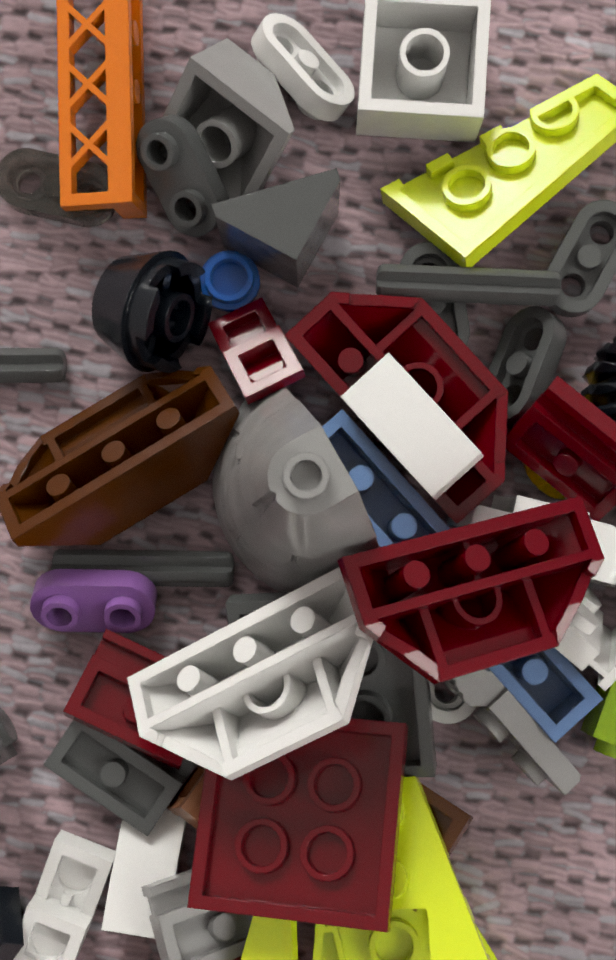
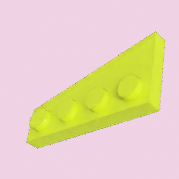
[380,74,616,267]

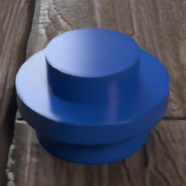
[200,250,260,312]

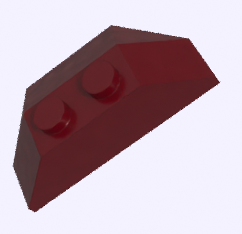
[285,292,508,525]
[337,496,605,685]

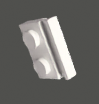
[555,588,616,691]

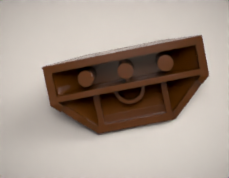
[0,366,240,547]

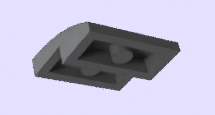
[44,720,195,837]

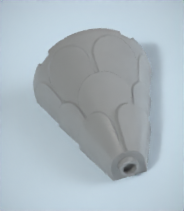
[212,387,380,592]

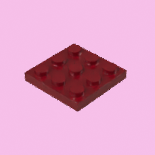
[187,718,408,932]

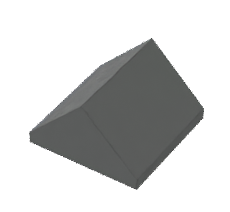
[212,168,341,288]

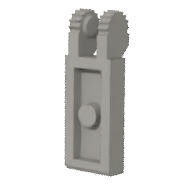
[443,668,582,795]

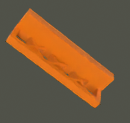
[56,0,147,219]

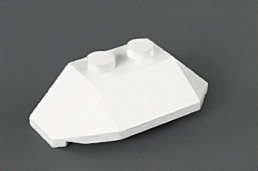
[127,567,373,780]

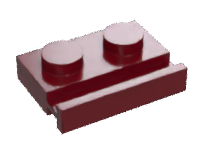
[506,375,616,521]
[63,629,185,770]

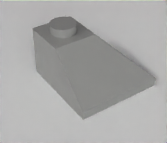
[159,38,295,199]

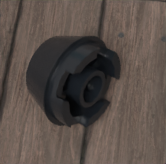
[92,250,212,373]

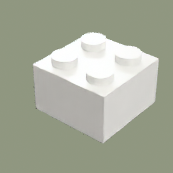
[356,0,491,143]

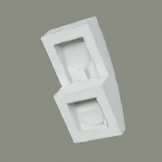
[341,352,484,500]
[101,801,187,939]
[13,829,116,960]

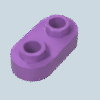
[30,569,157,633]

